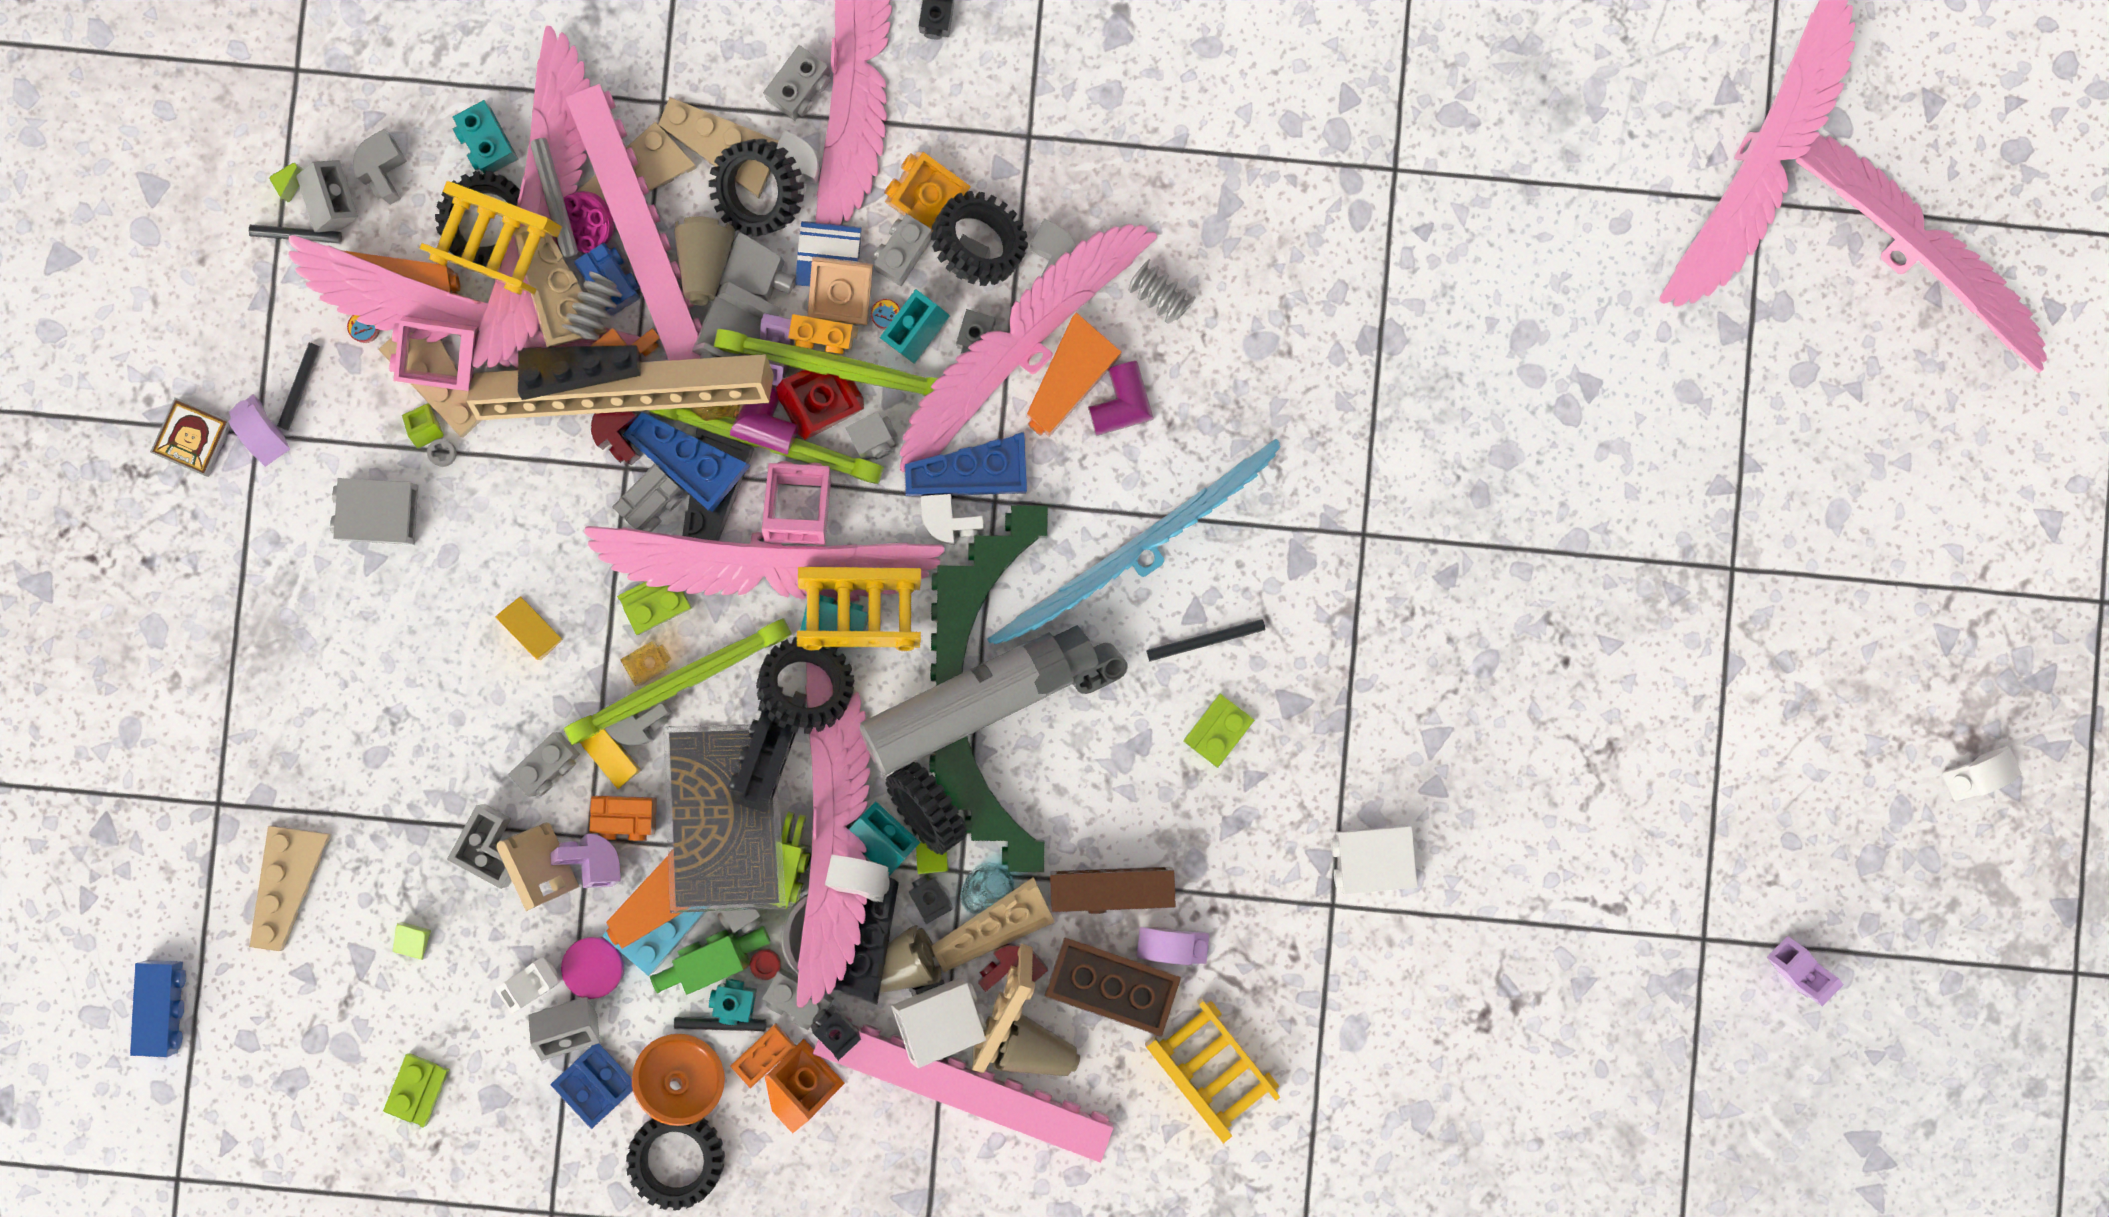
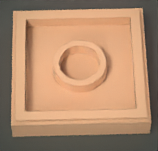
[807,257,873,325]

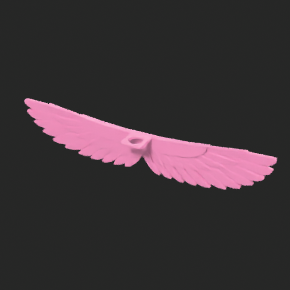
[816,0,892,225]
[1659,0,1856,306]
[472,25,590,368]
[1795,131,2047,373]
[899,224,1157,472]
[288,235,640,369]
[584,526,944,601]
[796,662,870,1008]

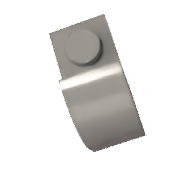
[353,129,407,205]
[1030,218,1076,278]
[605,703,672,745]

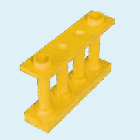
[419,181,562,295]
[797,567,921,651]
[1145,998,1280,1144]

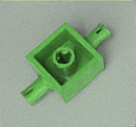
[650,926,771,995]

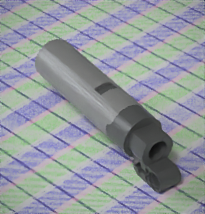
[859,625,1128,775]

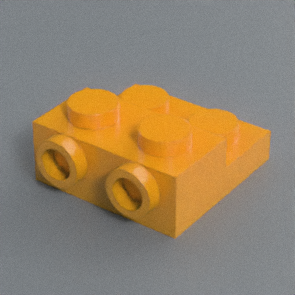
[884,151,971,232]
[788,314,859,354]

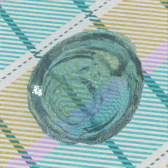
[960,862,1014,914]

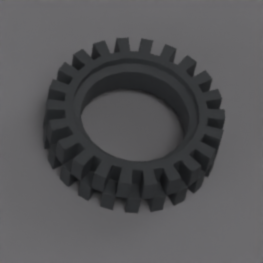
[709,139,804,237]
[435,171,520,267]
[931,191,1028,286]
[756,637,855,734]
[885,762,967,855]
[626,1118,725,1211]

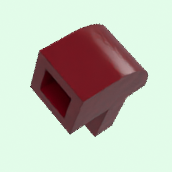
[591,411,640,465]
[978,943,1048,992]

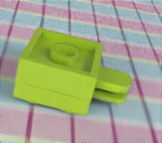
[770,811,811,909]

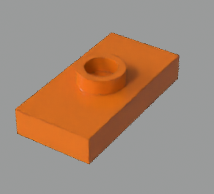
[730,1023,796,1089]

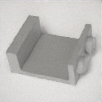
[692,282,781,359]

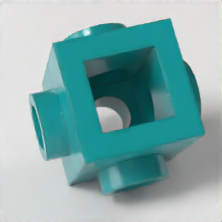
[708,979,757,1025]

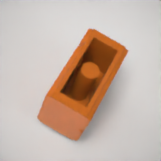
[589,795,657,841]

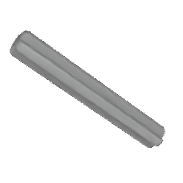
[531,138,578,258]

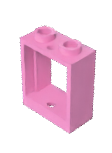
[389,316,478,391]
[762,461,831,545]

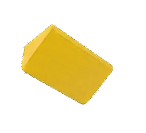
[495,596,563,661]
[580,729,642,789]

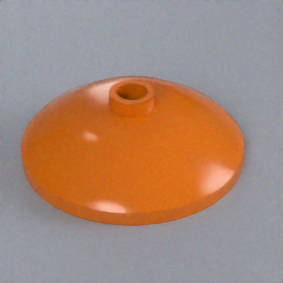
[632,1034,725,1126]

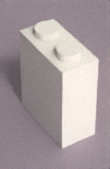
[1331,825,1418,894]
[891,978,987,1068]

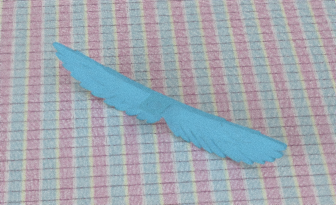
[987,439,1281,645]

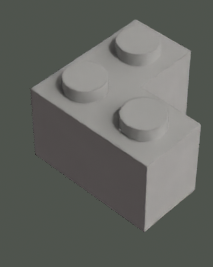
[447,804,512,889]

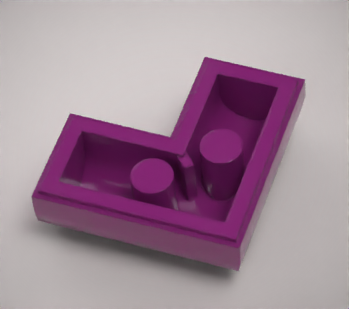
[1088,361,1154,436]
[730,387,798,455]

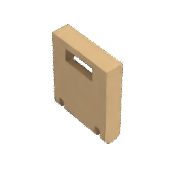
[497,822,580,911]

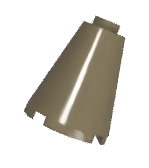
[674,216,735,306]
[880,925,941,993]
[992,1013,1080,1076]

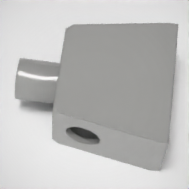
[719,232,796,301]

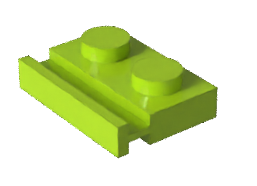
[617,581,692,635]
[1183,693,1255,768]
[383,1053,450,1128]

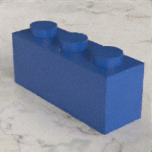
[130,960,186,1057]

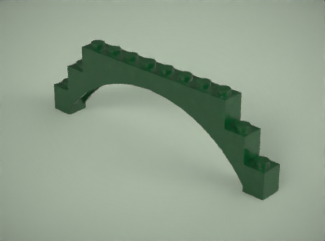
[929,505,1048,872]

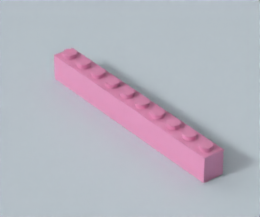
[565,84,702,361]
[813,1016,1114,1163]

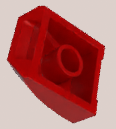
[776,370,864,440]

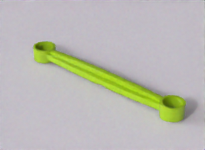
[714,329,938,397]
[649,407,884,485]
[563,618,792,745]

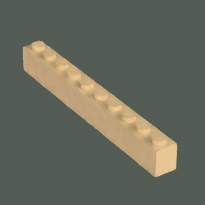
[466,354,774,420]

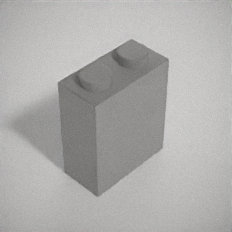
[330,478,418,545]

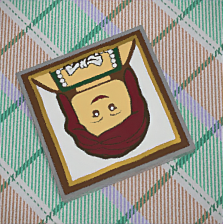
[150,397,231,477]

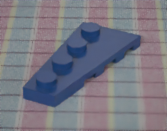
[623,412,751,512]
[904,432,1027,496]

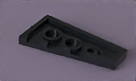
[518,345,641,400]
[682,428,754,541]
[833,877,899,1005]

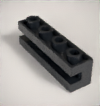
[729,686,807,813]

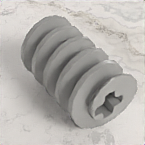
[1128,259,1196,324]
[562,271,622,340]

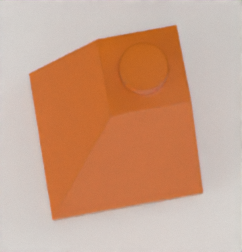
[765,1039,845,1134]

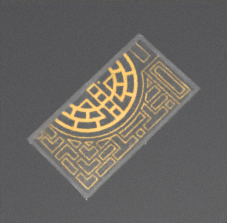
[663,724,786,913]

